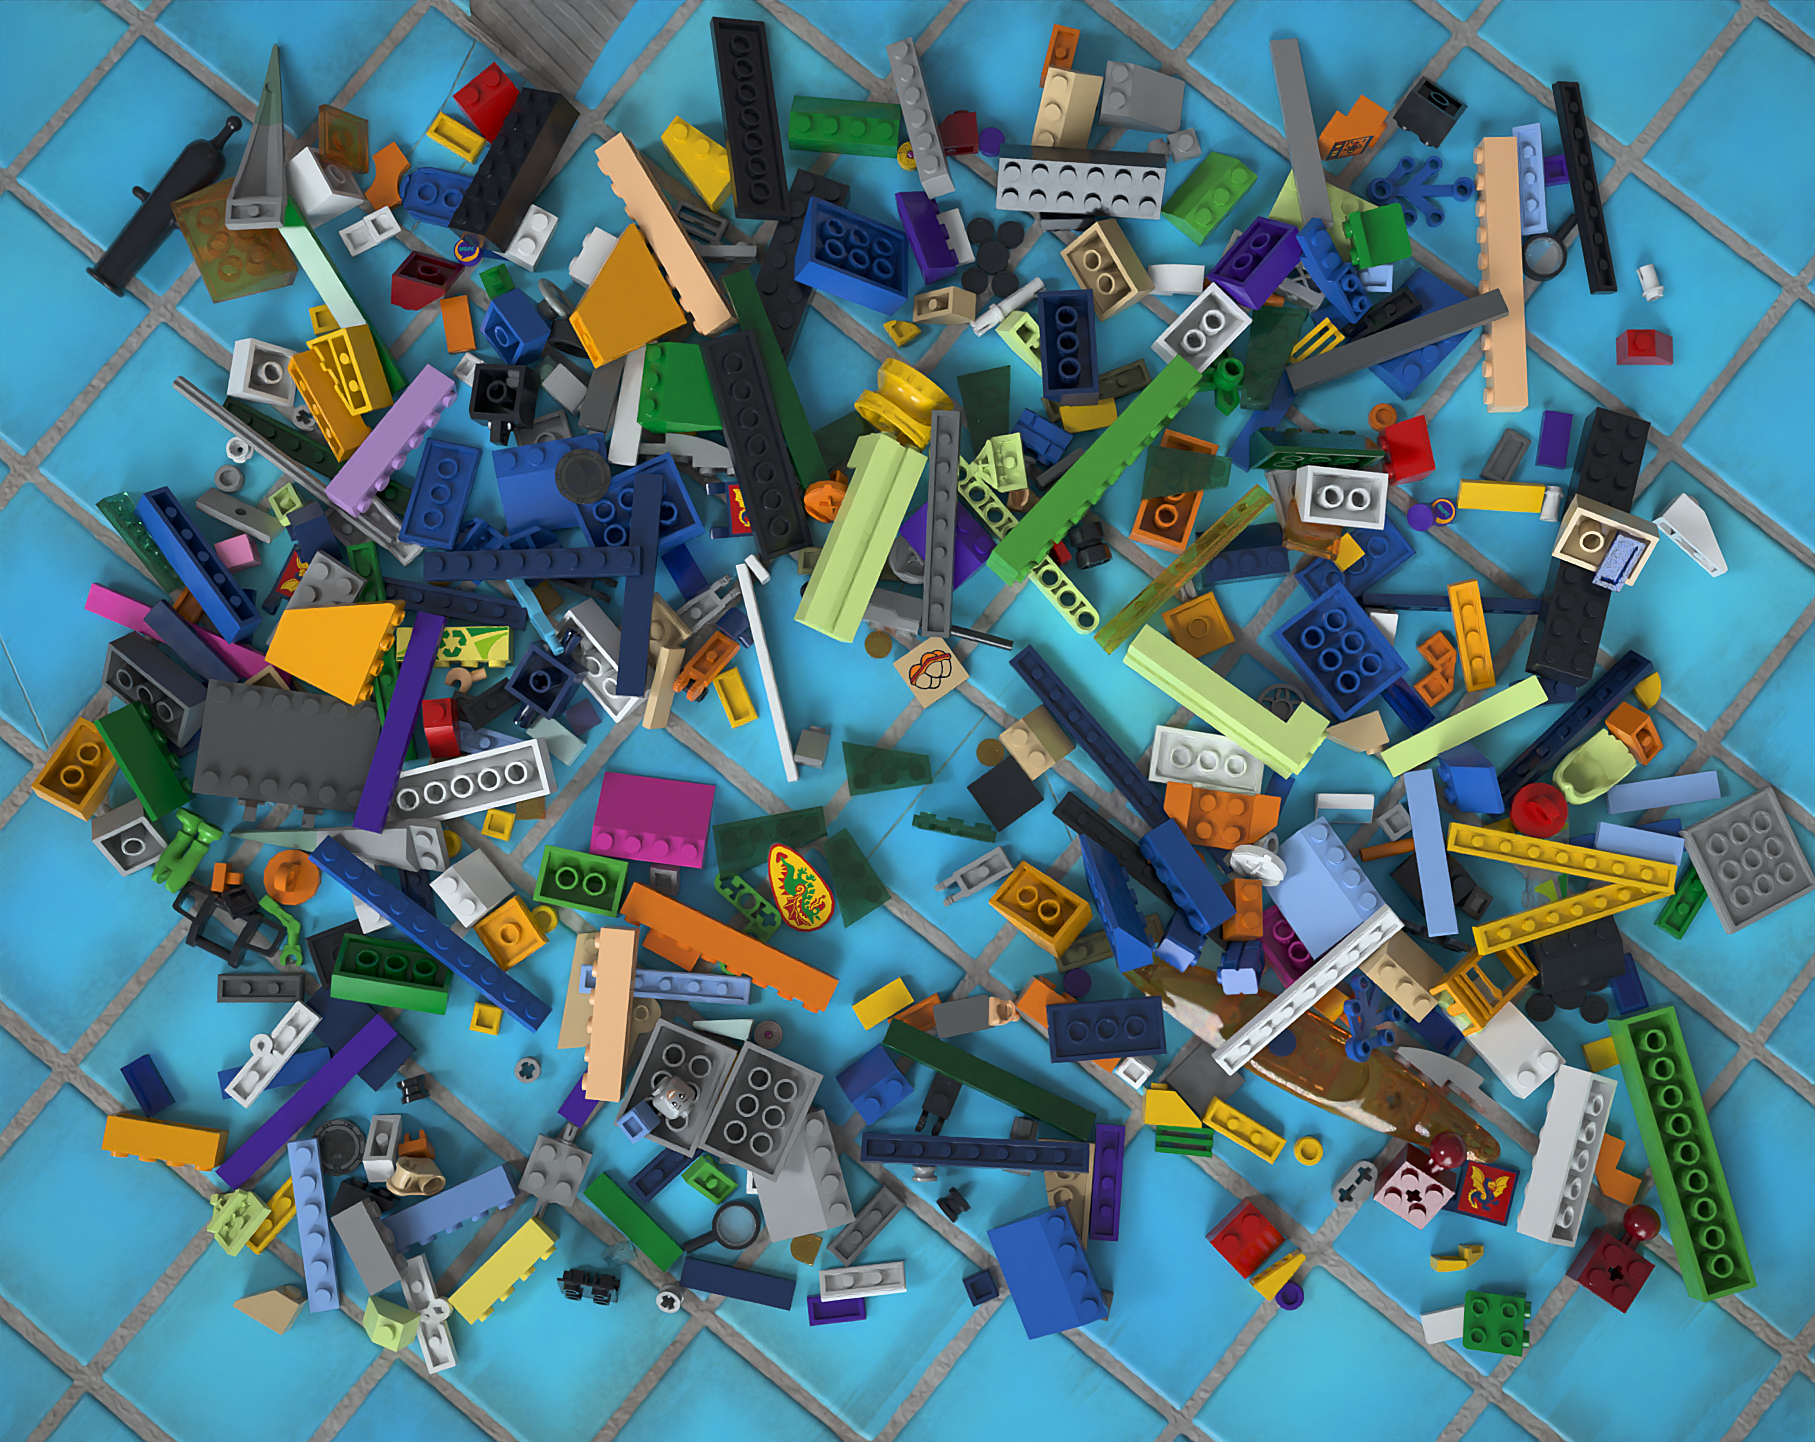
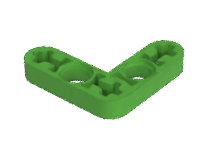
[714,870,782,975]

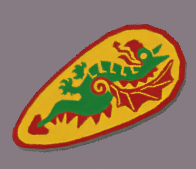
[767,842,835,932]

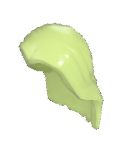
[1552,728,1637,805]

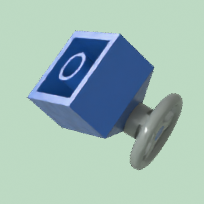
[480,278,575,365]

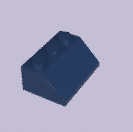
[1195,522,1290,587]

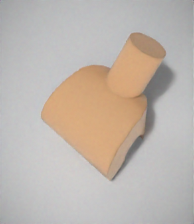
[1007,489,1042,513]
[444,667,487,694]
[988,997,1020,1026]

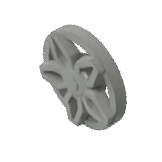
[1256,683,1307,722]

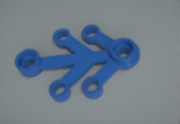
[1367,156,1475,228]
[1343,974,1402,1062]

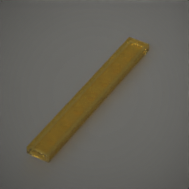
[1093,484,1275,655]

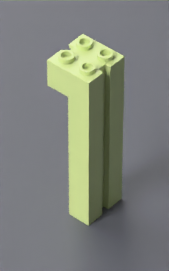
[794,431,928,643]
[1123,624,1330,780]

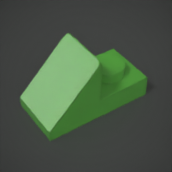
[681,1154,738,1205]

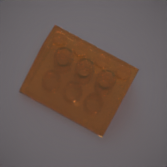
[170,176,298,304]

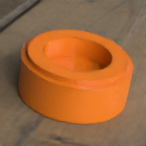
[1368,403,1397,432]

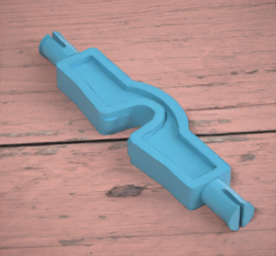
[506,579,564,656]

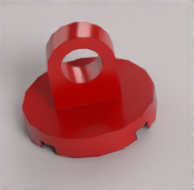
[1509,783,1568,839]

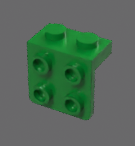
[1342,203,1412,272]
[1462,1290,1532,1357]

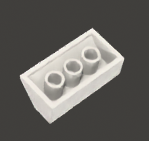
[554,598,655,723]

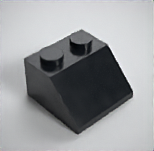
[1393,76,1468,149]
[1389,850,1477,918]

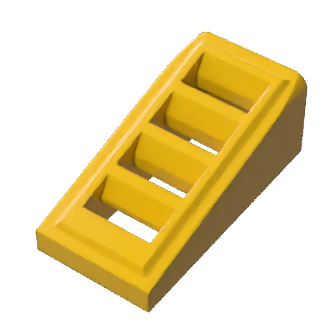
[1249,1249,1306,1301]

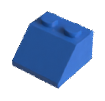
[1437,741,1505,814]
[835,1043,914,1126]

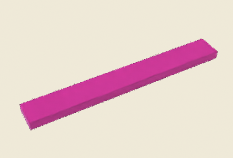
[84,582,292,687]

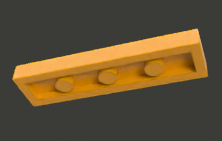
[1447,578,1496,692]

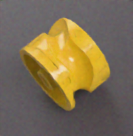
[854,358,954,453]

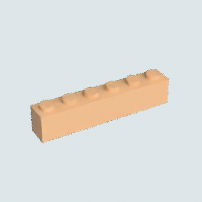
[582,925,640,1102]

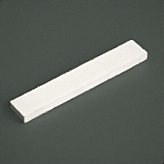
[608,340,659,466]

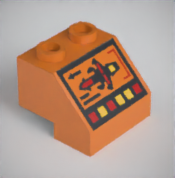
[1317,94,1389,161]

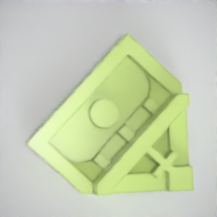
[967,433,1029,493]
[207,1189,272,1257]

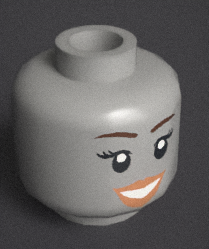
[652,1076,695,1119]

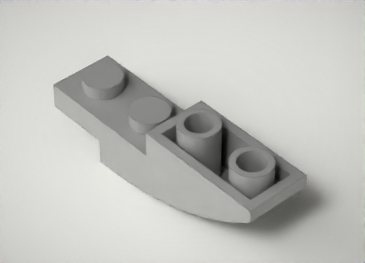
[638,433,736,477]
[1390,1045,1500,1115]

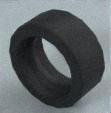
[547,319,590,359]

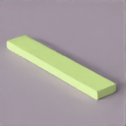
[1380,675,1548,778]

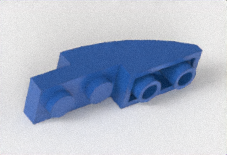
[1296,217,1372,323]

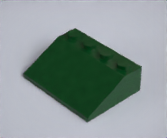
[1249,427,1385,471]

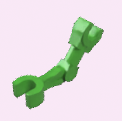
[259,894,304,966]

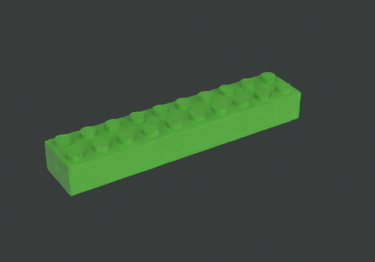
[986,354,1203,587]
[1606,1004,1757,1302]

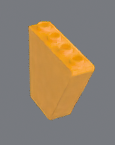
[569,223,687,369]
[264,599,406,706]

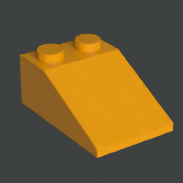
[31,717,120,822]
[988,860,1093,959]

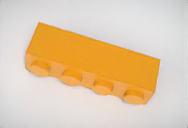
[287,349,372,462]
[101,1112,229,1172]

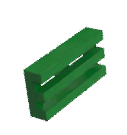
[1154,1125,1214,1158]

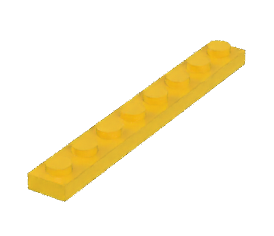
[1445,822,1678,894]
[1472,883,1675,955]

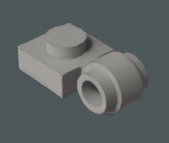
[1146,128,1202,164]

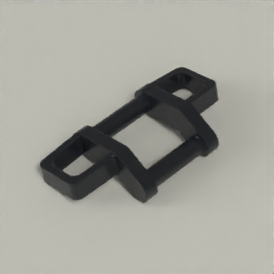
[172,881,287,969]

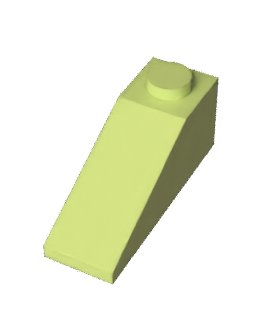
[995,311,1042,377]

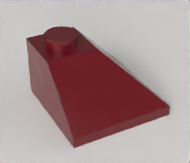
[391,250,465,311]

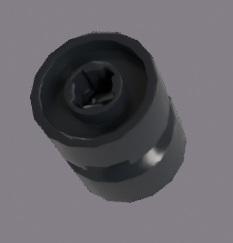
[1067,521,1113,570]

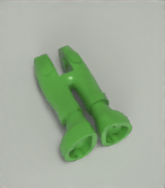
[151,807,225,894]

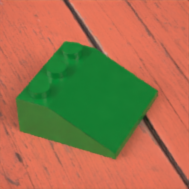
[637,342,722,434]

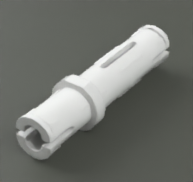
[970,277,1047,337]

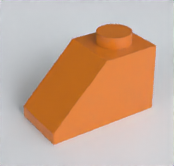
[1605,701,1664,766]

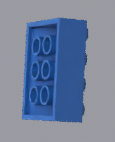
[794,196,908,316]
[1344,267,1473,401]
[492,432,612,536]
[568,452,706,554]
[1269,581,1410,723]
[1079,834,1156,973]
[986,1200,1109,1340]

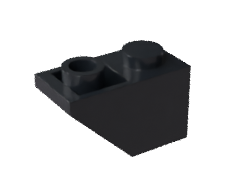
[328,1176,401,1216]

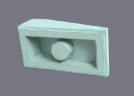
[526,714,587,767]
[693,1019,755,1041]

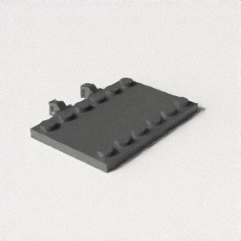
[192,679,381,829]

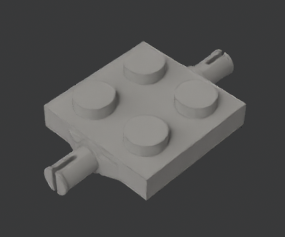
[518,1122,593,1218]

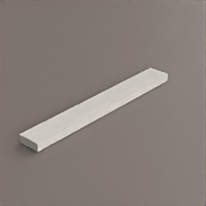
[736,563,800,783]
[1211,903,1404,1076]

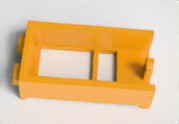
[1429,945,1539,1037]

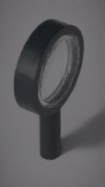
[1522,213,1577,282]
[683,1200,761,1254]

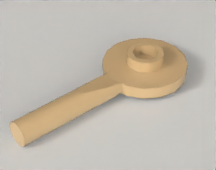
[627,997,662,1066]

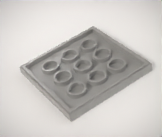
[1678,785,1815,934]

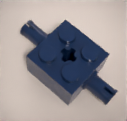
[504,628,589,729]

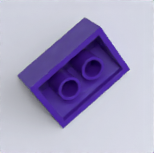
[894,191,959,286]
[1207,216,1304,311]
[898,501,997,592]

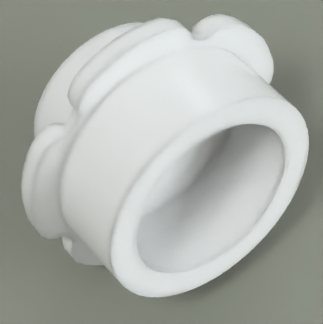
[226,437,254,463]

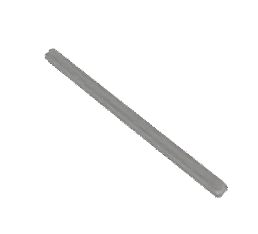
[172,376,395,549]

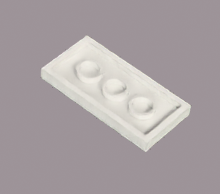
[1148,725,1264,796]

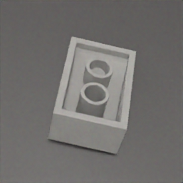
[1098,61,1185,134]

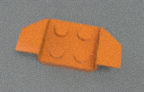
[1164,781,1281,851]

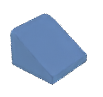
[616,1100,661,1144]

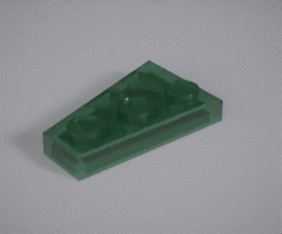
[1140,445,1232,501]
[841,741,933,797]
[912,811,997,844]
[823,828,892,929]

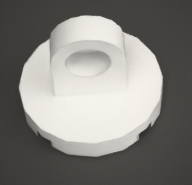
[1230,832,1287,886]

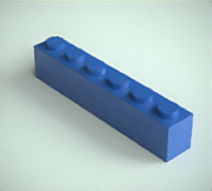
[133,486,263,645]

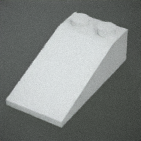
[1439,975,1566,1099]

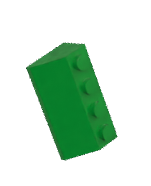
[788,95,902,159]
[93,700,197,822]
[330,933,454,1015]

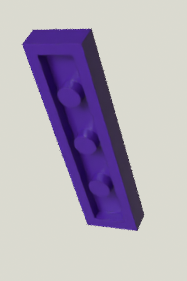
[1089,1123,1125,1242]

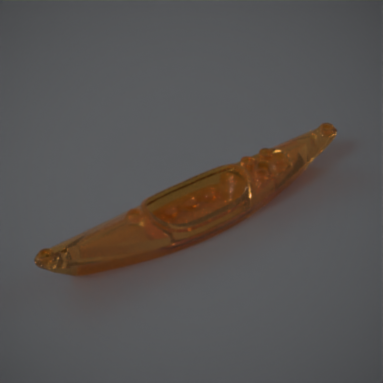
[1115,952,1501,1163]

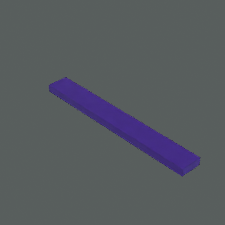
[352,611,448,835]
[215,1012,399,1191]

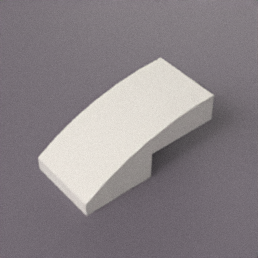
[338,205,401,258]
[1147,264,1205,296]

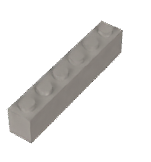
[886,37,955,200]

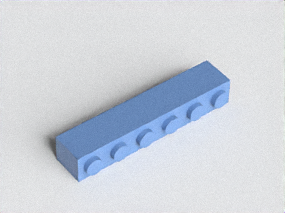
[381,1162,521,1254]

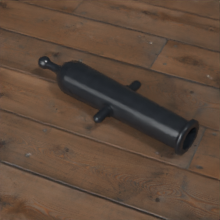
[86,115,242,298]

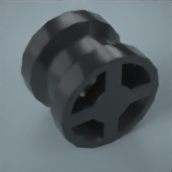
[396,1074,430,1105]
[936,1186,971,1223]

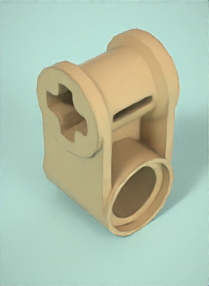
[386,1157,446,1196]

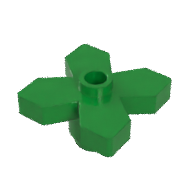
[1198,347,1262,416]

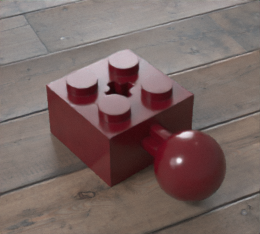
[1373,1131,1468,1230]
[1565,1204,1661,1314]

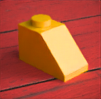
[1141,1082,1202,1128]

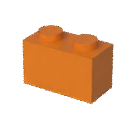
[1222,878,1263,942]

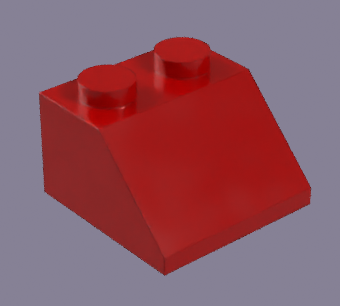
[453,62,520,145]
[1377,415,1436,486]
[1205,1198,1286,1279]

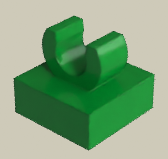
[479,263,516,300]

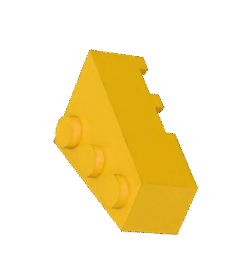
[661,115,732,214]
[306,324,394,416]

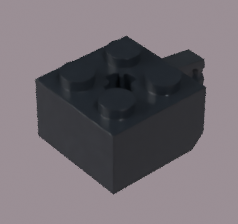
[469,363,541,446]

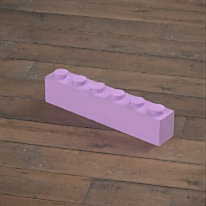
[325,364,458,518]

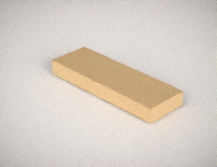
[642,646,686,729]

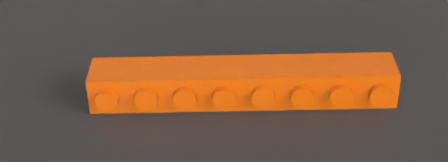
[620,881,840,1014]

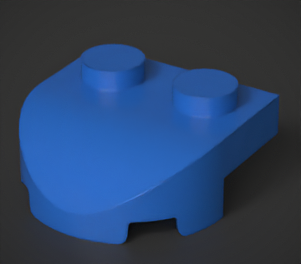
[455,517,506,586]

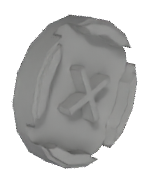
[888,535,925,585]

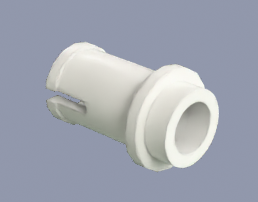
[1636,264,1665,302]
[1539,486,1565,522]

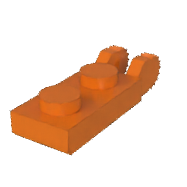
[672,630,740,702]

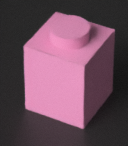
[214,534,262,574]

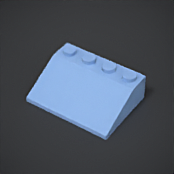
[1263,816,1385,961]

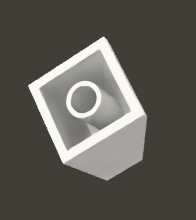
[286,146,366,229]

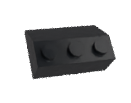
[1523,914,1625,996]

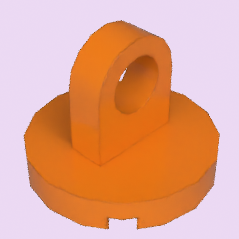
[804,470,848,524]
[263,850,322,905]

